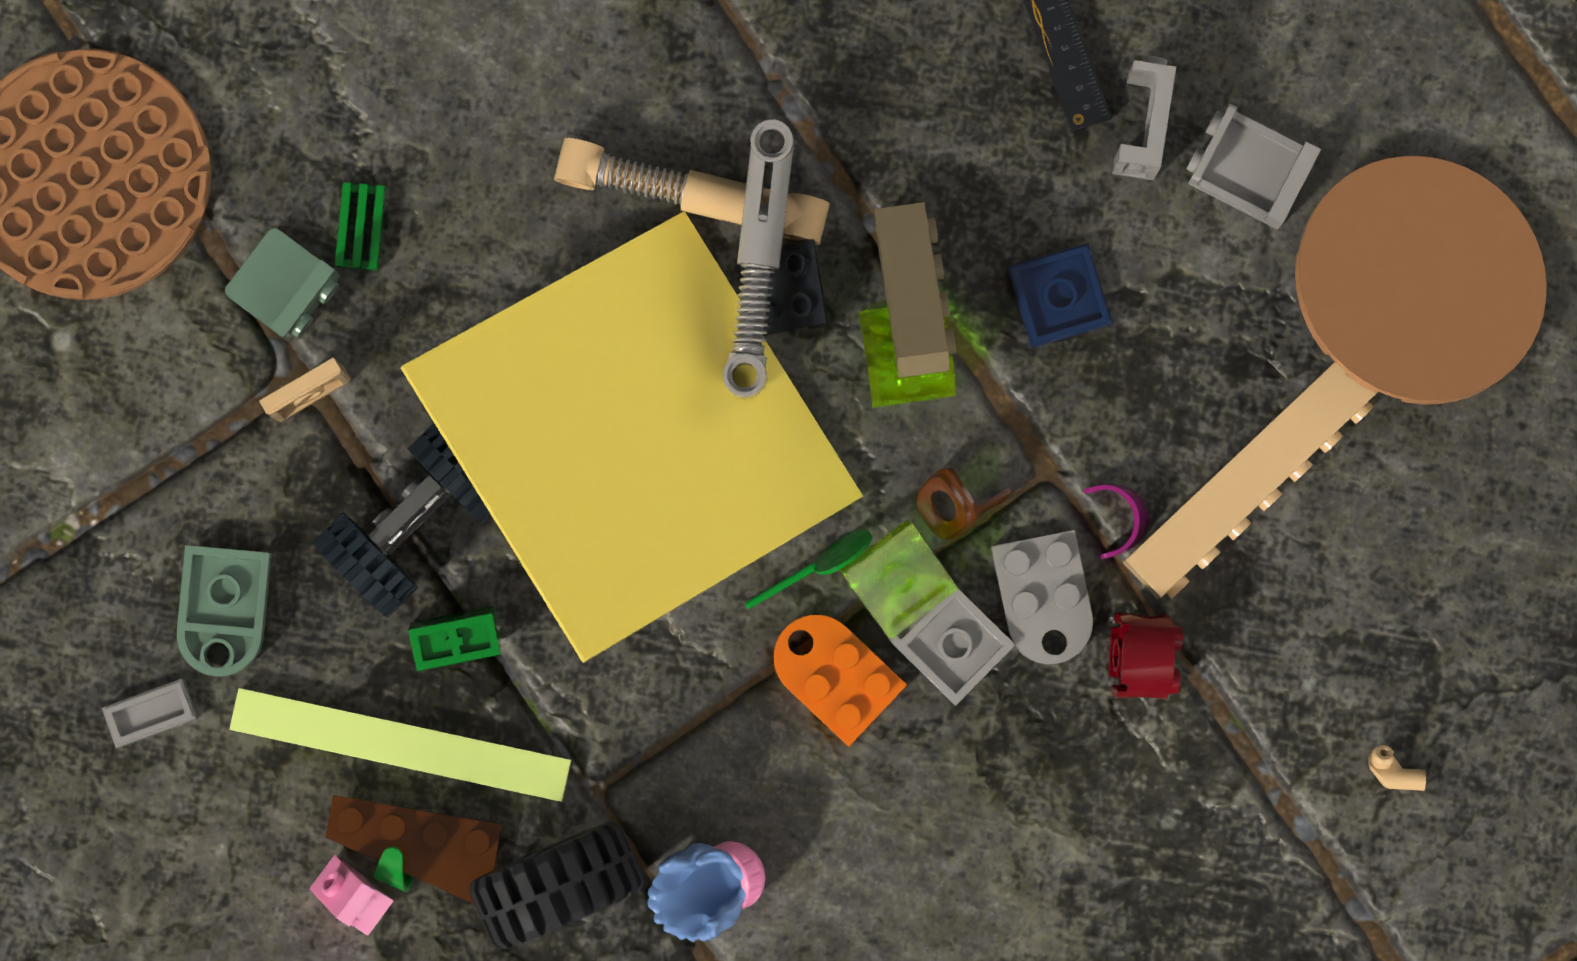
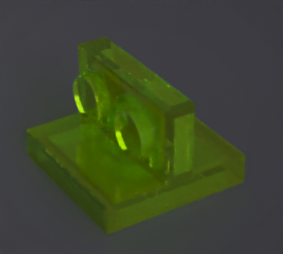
[839,519,959,640]

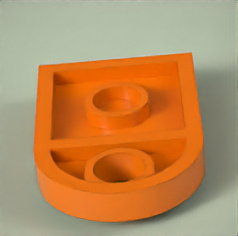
[774,615,907,747]

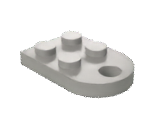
[991,530,1093,665]
[882,573,1015,706]

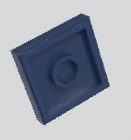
[1007,243,1113,349]

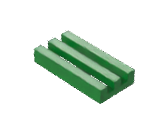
[335,182,386,271]

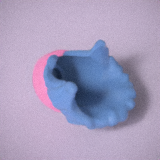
[647,841,766,942]

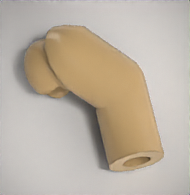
[1368,745,1426,791]

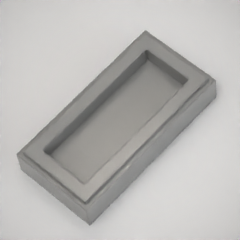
[102,679,198,748]

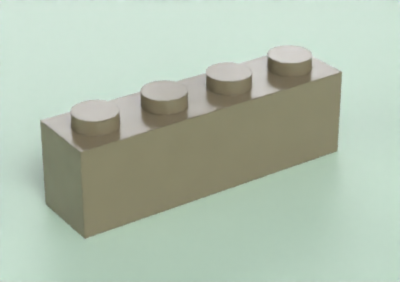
[874,202,956,378]

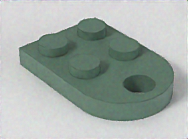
[177,545,272,677]

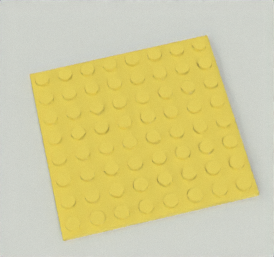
[401,211,863,663]

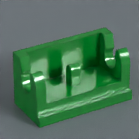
[408,605,501,671]

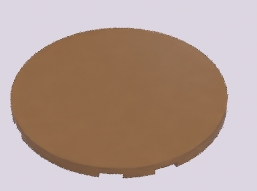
[0,48,212,300]
[1295,156,1547,404]

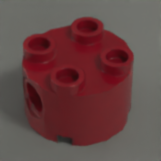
[1108,612,1183,700]

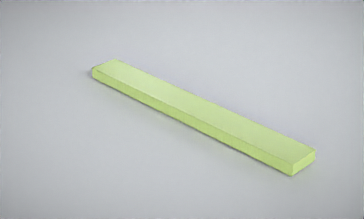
[229,688,572,802]

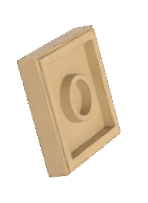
[259,357,351,422]

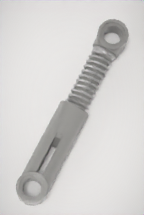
[723,119,794,398]

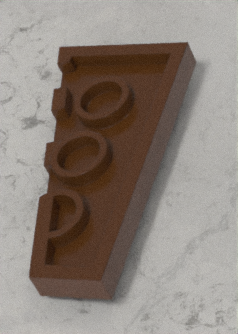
[325,795,502,904]

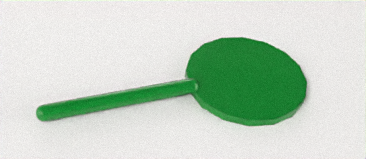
[745,529,873,609]

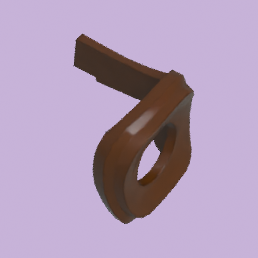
[916,467,1012,540]

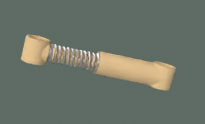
[554,138,830,245]

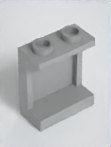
[1112,56,1176,180]
[1186,104,1321,230]

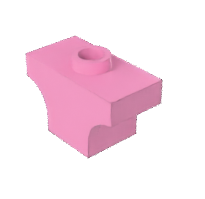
[310,855,393,936]

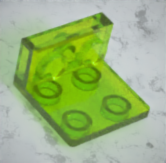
[859,307,956,408]

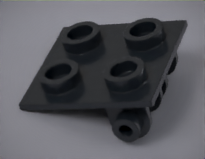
[739,239,828,336]

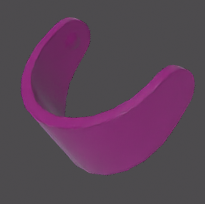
[1083,484,1149,560]

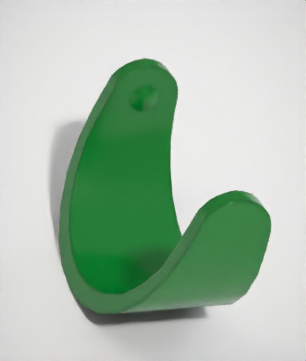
[374,846,414,893]

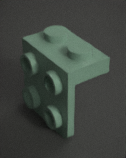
[225,228,341,343]

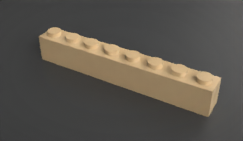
[1122,362,1378,599]

